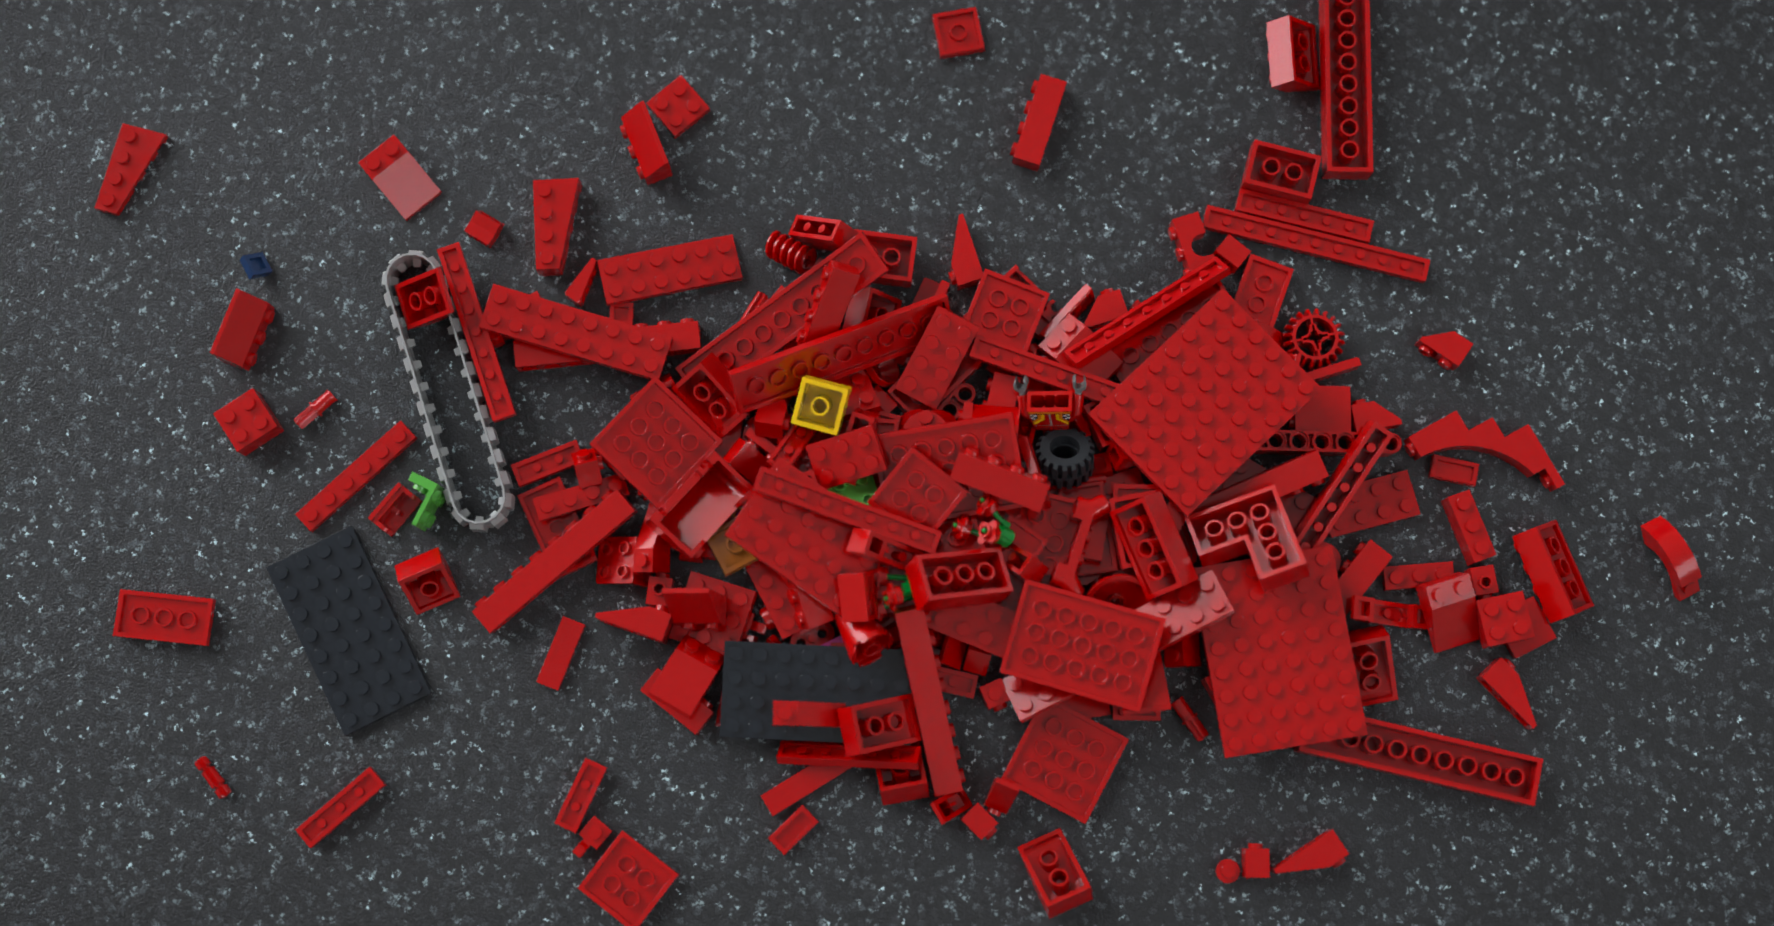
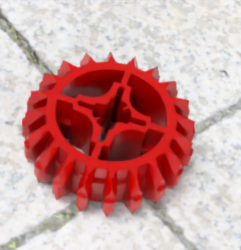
[1282,309,1345,371]

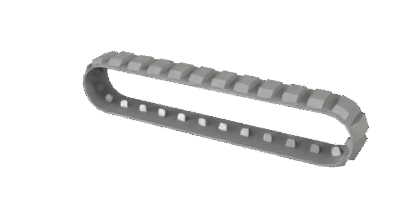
[381,250,515,533]

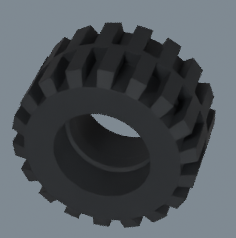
[1035,428,1094,489]

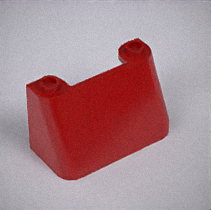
[645,450,754,559]

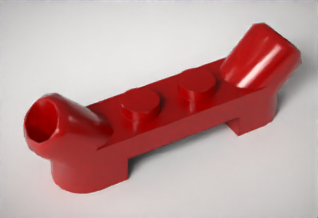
[1049,494,1111,595]

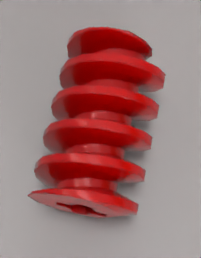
[765,230,817,274]

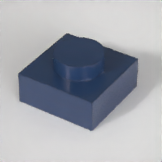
[240,252,272,280]

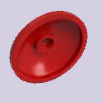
[1086,574,1153,610]

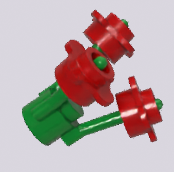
[952,494,1015,547]
[872,563,914,621]

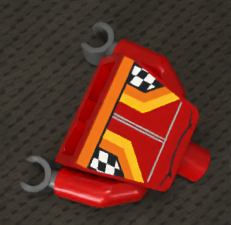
[1013,375,1087,431]

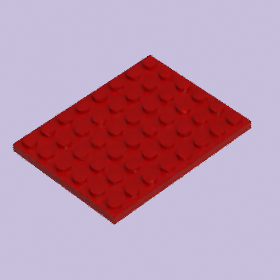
[1087,288,1322,517]
[1194,545,1368,758]

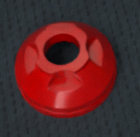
[865,358,900,387]

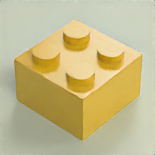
[791,375,852,436]

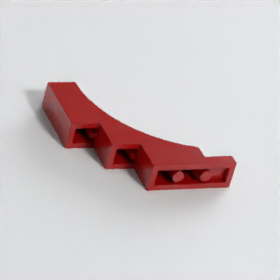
[1404,410,1565,492]

